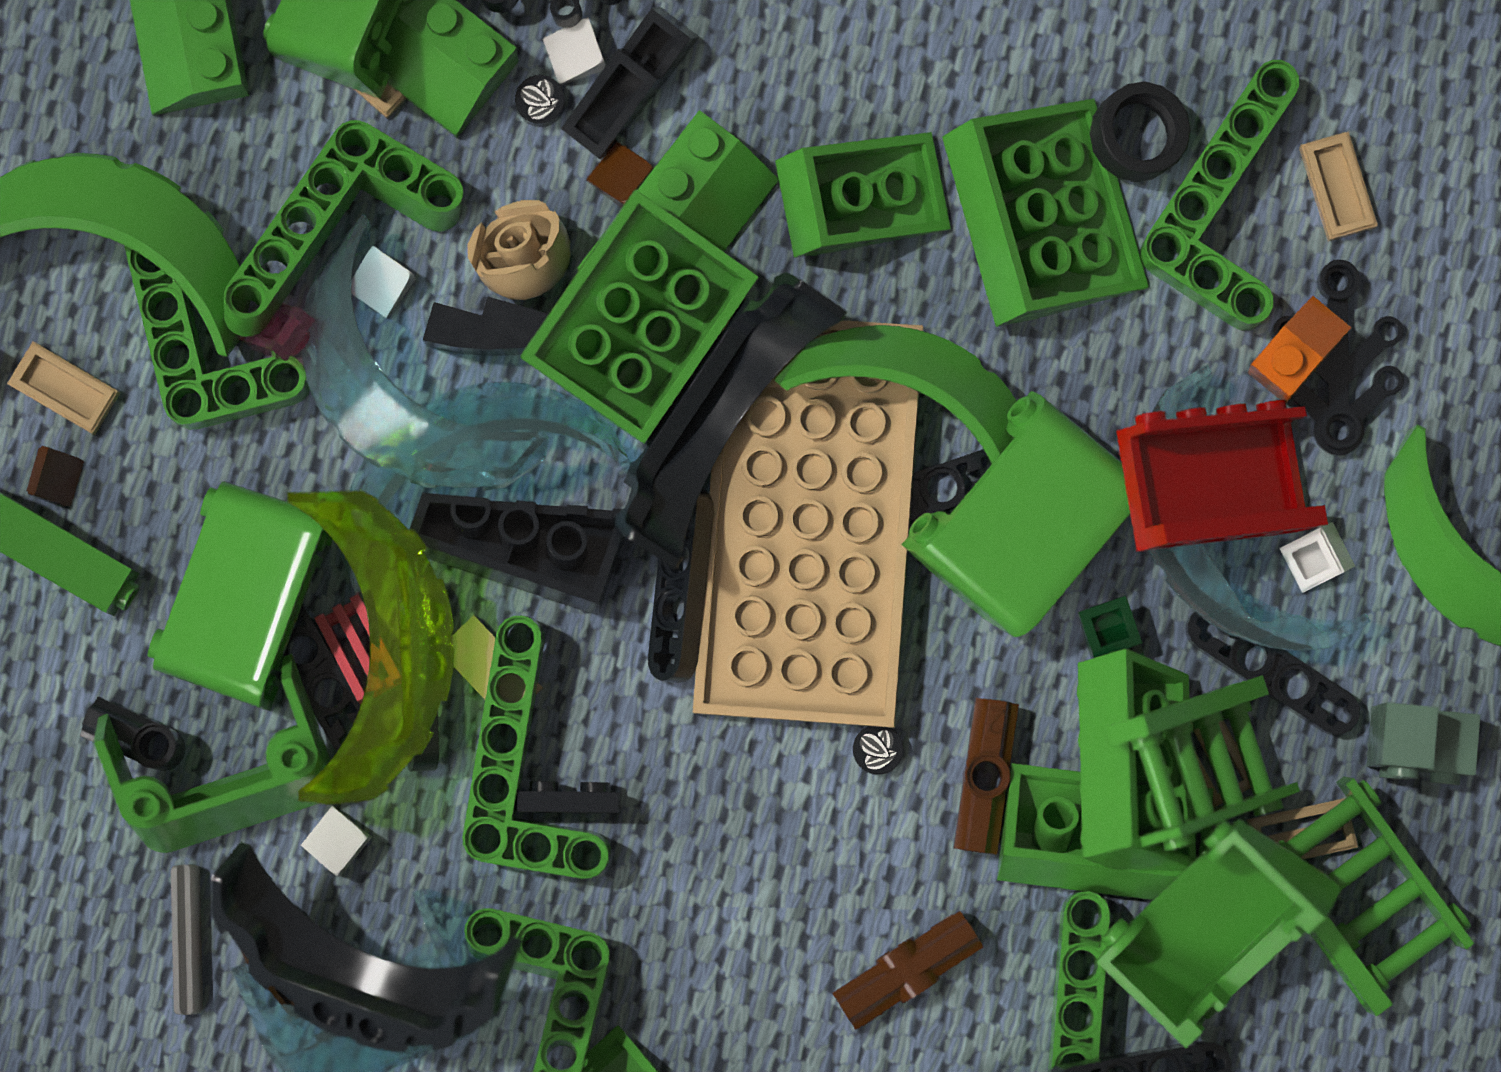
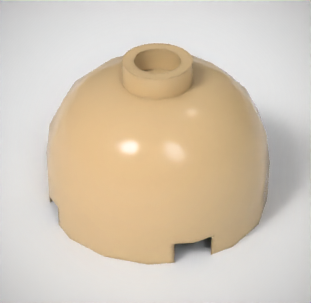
[468,200,570,300]

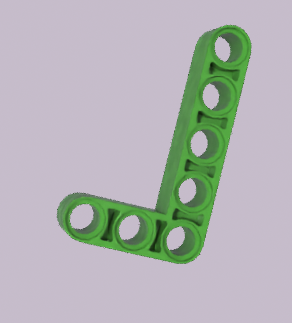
[1140,60,1299,330]
[224,120,463,337]
[124,245,312,430]
[463,615,611,879]
[1048,891,1110,1072]
[465,908,609,1072]

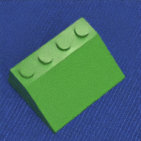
[942,98,1149,327]
[519,189,758,443]

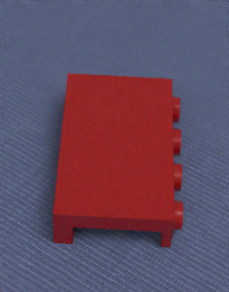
[1116,400,1328,552]

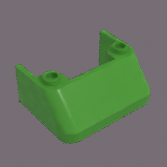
[93,654,335,853]

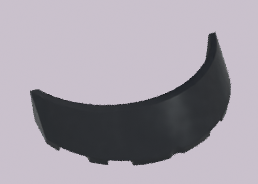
[615,272,848,569]
[211,842,523,1052]

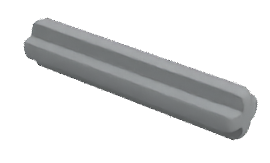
[171,864,203,1015]

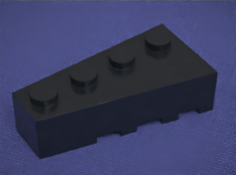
[406,493,626,615]

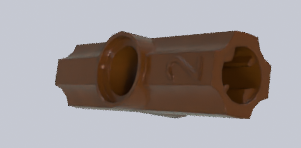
[953,698,1019,855]
[832,910,983,1030]

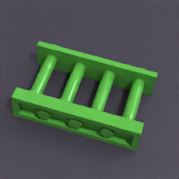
[1104,675,1300,851]
[1270,776,1475,1017]

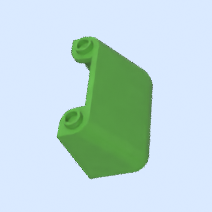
[263,0,402,99]
[902,391,1130,637]
[147,481,339,711]
[1096,819,1341,1048]

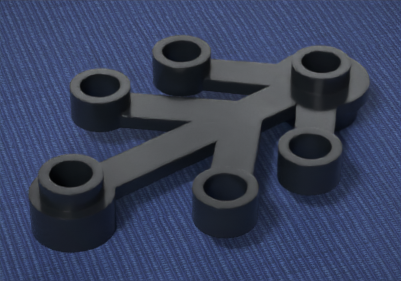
[1272,259,1404,456]

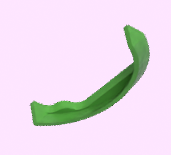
[0,153,250,357]
[774,325,1017,464]
[1384,424,1501,647]

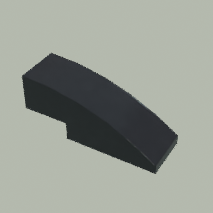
[561,7,699,159]
[423,297,548,356]

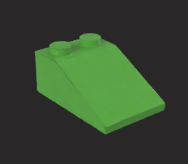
[775,132,951,258]

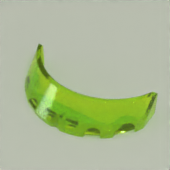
[287,490,454,804]

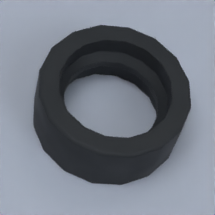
[1089,81,1191,182]

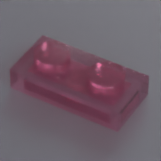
[239,303,315,361]

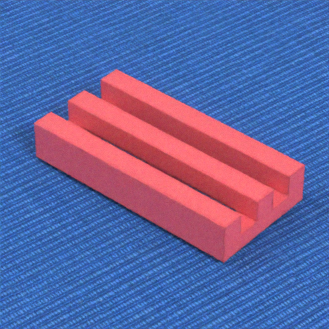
[315,594,406,706]

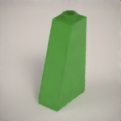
[0,492,140,616]

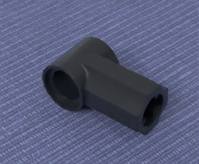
[80,697,186,771]

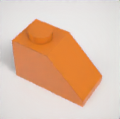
[1247,296,1352,404]

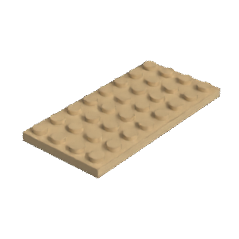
[693,318,924,728]

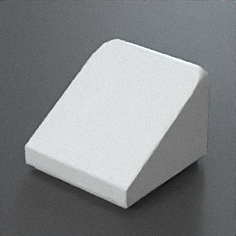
[543,17,605,86]
[346,246,416,319]
[1280,522,1355,593]
[301,806,372,877]

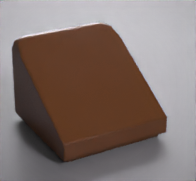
[586,141,655,208]
[26,446,84,507]

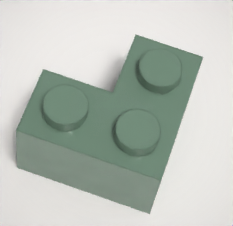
[1366,702,1480,785]

